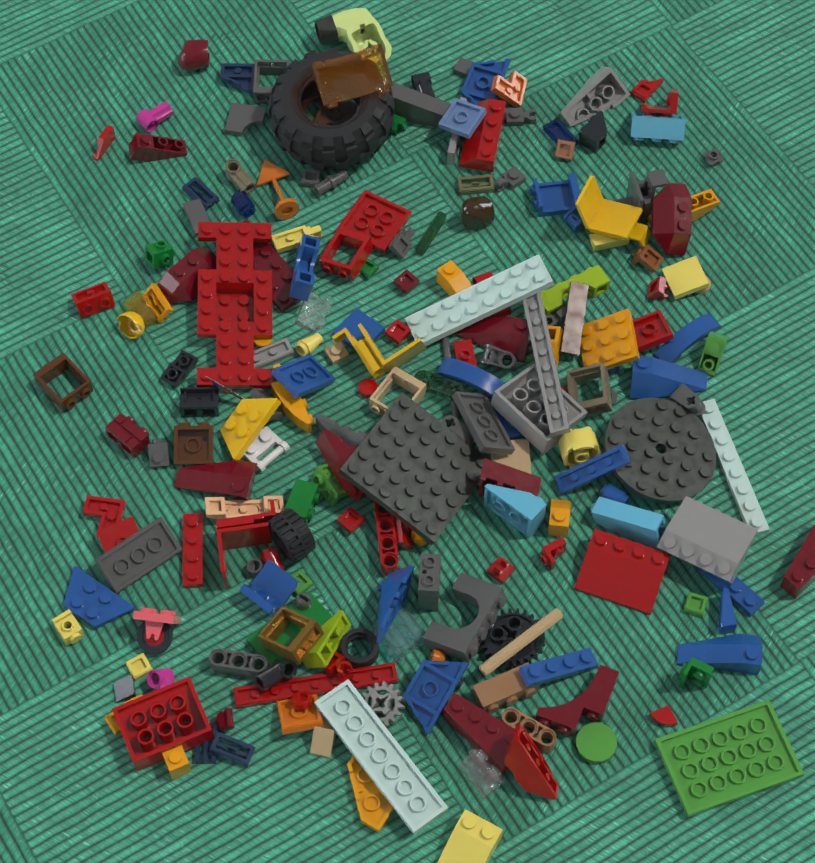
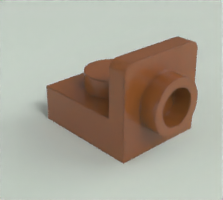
[631,244,664,273]

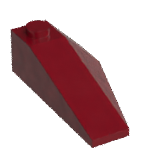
[455,317,530,363]

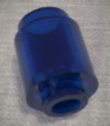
[231,191,256,218]

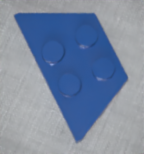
[461,58,510,104]
[64,566,135,630]
[403,660,469,734]

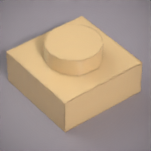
[324,341,349,366]

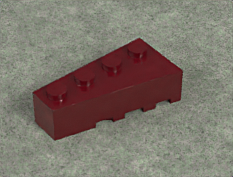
[443,693,515,777]

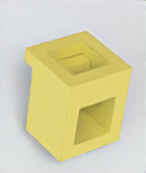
[52,609,84,646]

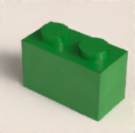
[284,479,321,525]

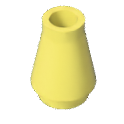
[295,333,323,357]

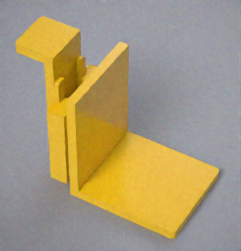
[575,175,651,248]
[332,323,427,379]

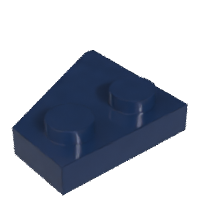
[220,63,255,94]

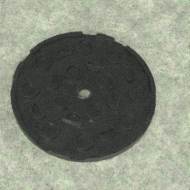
[603,398,716,504]

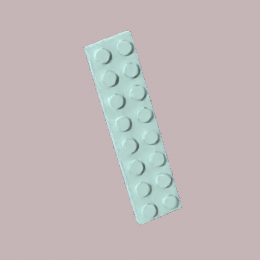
[405,254,554,346]
[314,679,448,834]

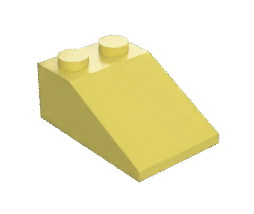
[437,809,503,863]

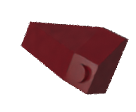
[315,429,368,502]
[174,460,258,500]

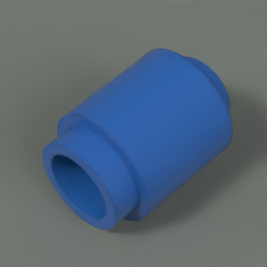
[600,483,630,504]

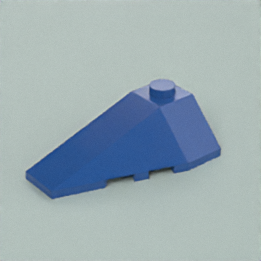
[377,565,414,643]

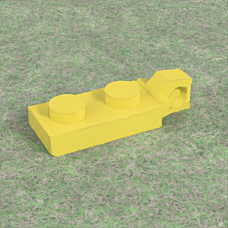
[272,225,323,253]

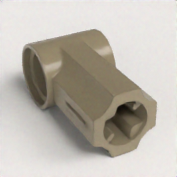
[225,159,256,194]

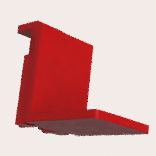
[216,500,276,589]

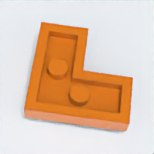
[491,70,527,108]

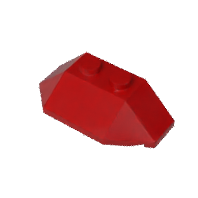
[504,725,559,800]

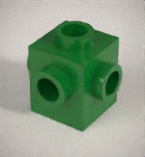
[145,240,175,269]

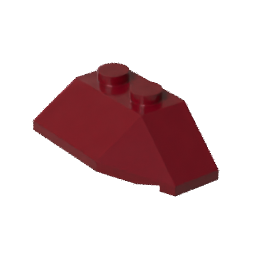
[652,183,692,256]
[157,246,216,304]

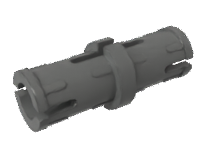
[313,169,349,196]

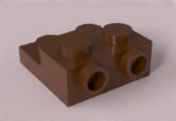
[174,422,214,465]

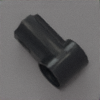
[411,72,436,98]
[255,658,298,691]

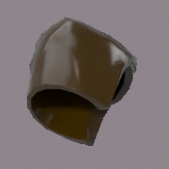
[461,196,495,230]

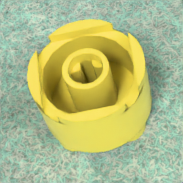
[558,426,601,469]

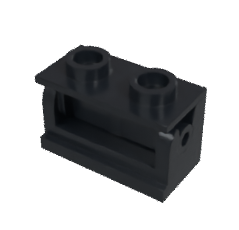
[179,386,220,417]

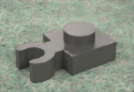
[506,108,536,126]

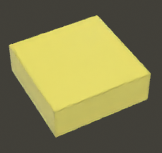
[125,653,153,681]

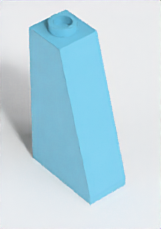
[591,496,667,551]

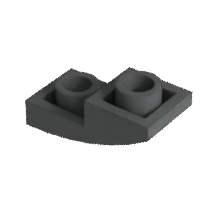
[182,199,210,236]

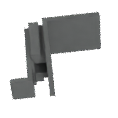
[611,169,668,224]

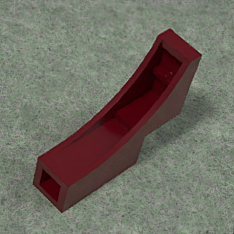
[535,665,619,737]

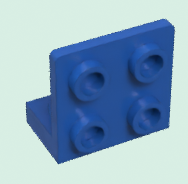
[239,560,299,615]

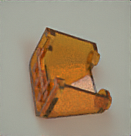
[310,43,393,109]

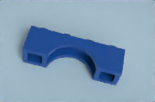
[289,234,320,302]

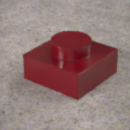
[394,269,420,295]

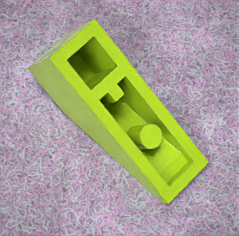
[302,610,351,668]

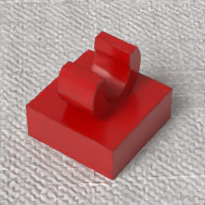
[647,276,670,301]
[487,556,515,585]

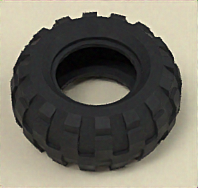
[268,48,395,171]

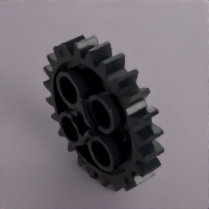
[480,608,545,670]

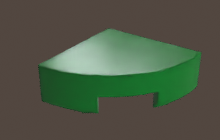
[361,259,379,281]

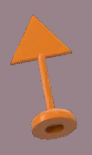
[257,159,299,220]

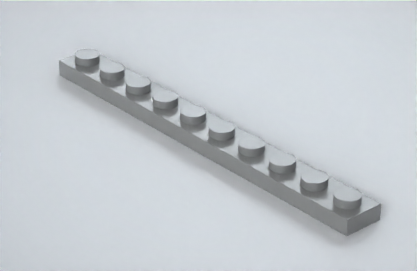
[523,292,570,437]

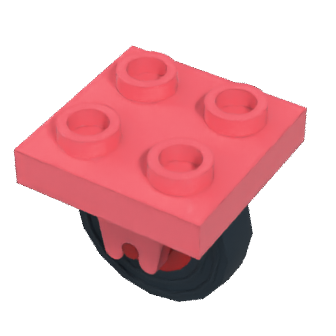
[133,607,181,654]

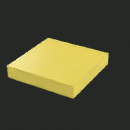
[662,256,710,300]

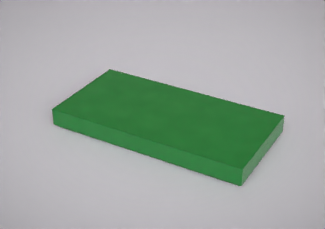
[246,591,332,666]

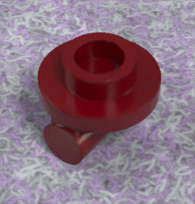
[215,708,234,732]

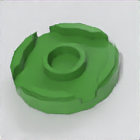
[575,723,617,764]

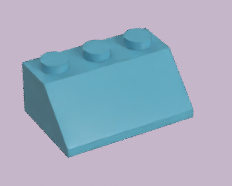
[630,112,686,143]

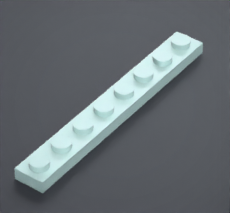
[700,399,770,536]

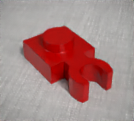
[321,652,354,678]

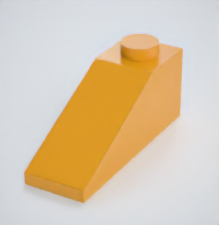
[436,260,472,296]

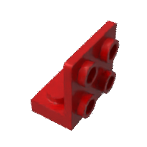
[641,89,679,117]

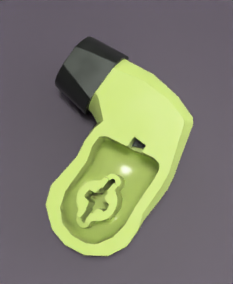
[314,8,392,69]

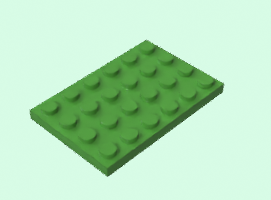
[654,700,804,818]

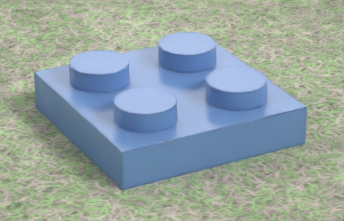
[438,98,487,139]

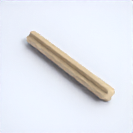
[479,608,563,676]

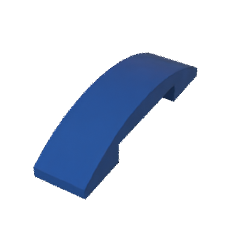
[654,314,721,363]
[437,357,505,400]

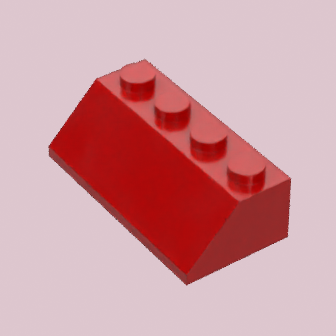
[459,99,506,172]

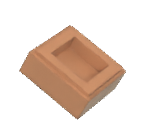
[555,139,576,160]

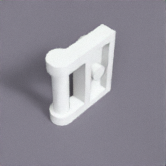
[243,426,290,473]

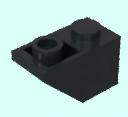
[578,110,607,153]

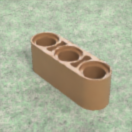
[501,708,556,753]

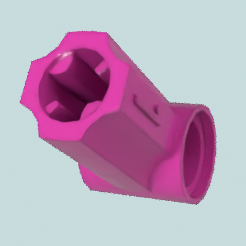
[136,101,174,133]
[147,668,174,690]

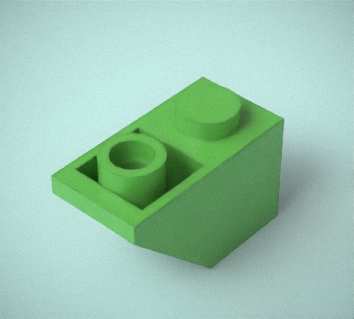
[697,331,729,376]

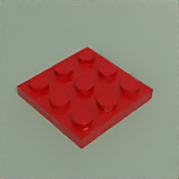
[338,190,412,254]

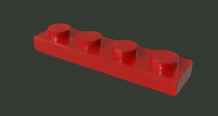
[183,513,203,588]

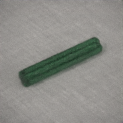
[415,211,447,256]

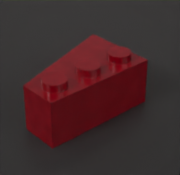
[479,458,541,497]

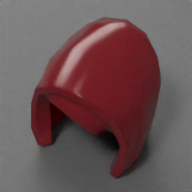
[178,39,210,71]

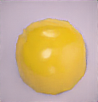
[116,311,145,339]

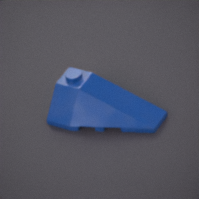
[629,356,707,400]
[677,634,763,675]

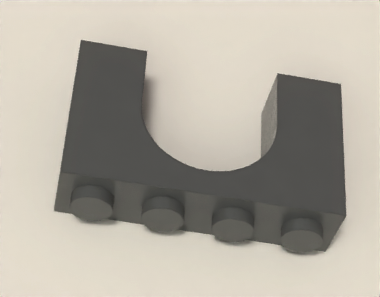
[423,573,506,663]

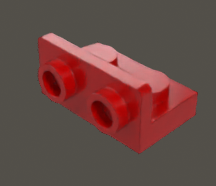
[71,282,115,319]

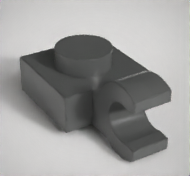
[495,166,526,192]
[388,227,415,259]
[546,306,566,326]

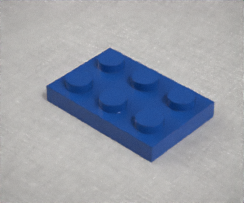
[271,354,336,399]

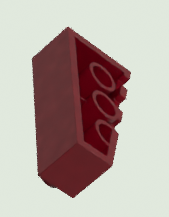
[780,524,815,599]

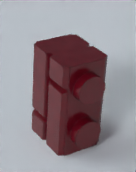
[105,413,150,458]

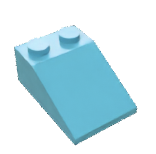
[484,484,546,538]

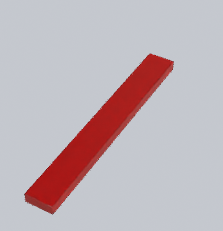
[233,662,398,709]

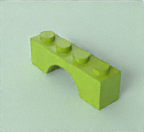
[541,265,610,315]

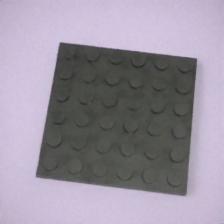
[338,392,488,545]

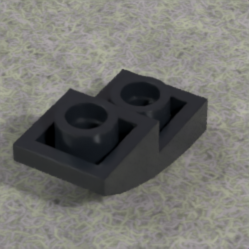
[160,350,199,388]

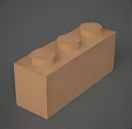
[472,662,539,714]

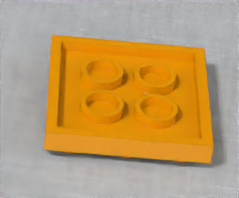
[580,308,640,370]

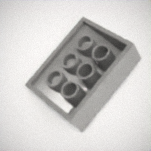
[490,363,588,454]
[657,496,758,584]

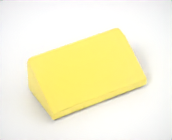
[589,233,630,252]

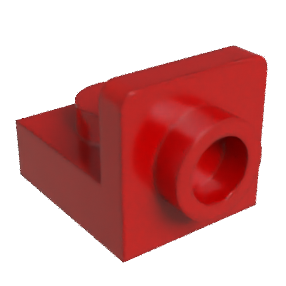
[540,537,567,571]

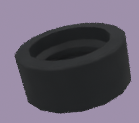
[340,628,379,668]

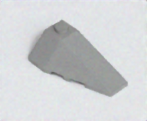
[560,66,630,127]

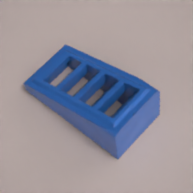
[719,588,737,634]

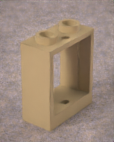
[369,366,426,416]

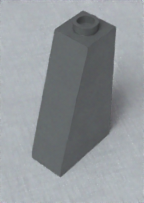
[392,83,451,127]

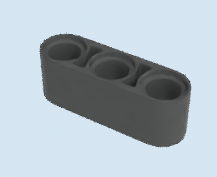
[209,649,268,679]

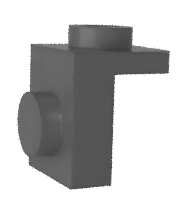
[148,438,170,467]

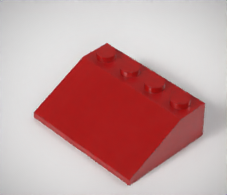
[574,529,671,615]
[112,676,214,771]

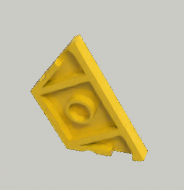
[220,398,281,460]

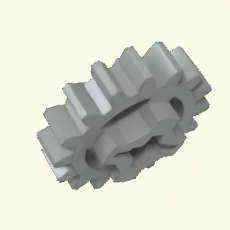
[362,682,405,727]

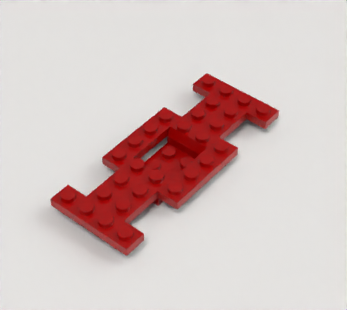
[197,222,273,389]

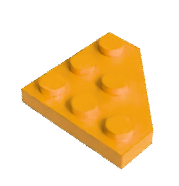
[347,756,394,833]

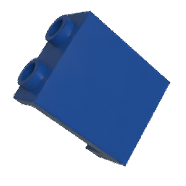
[530,173,580,217]

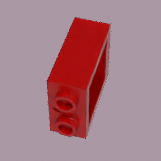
[319,227,374,281]

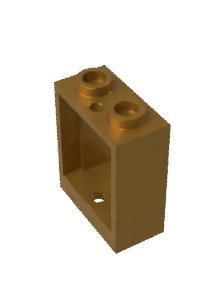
[258,606,324,664]

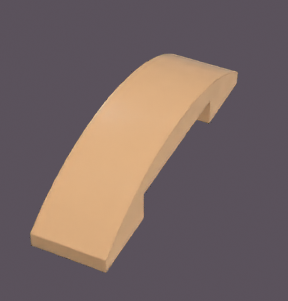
[204,495,284,519]

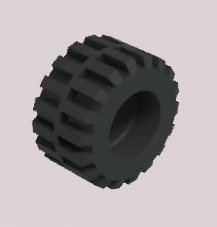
[267,508,316,562]

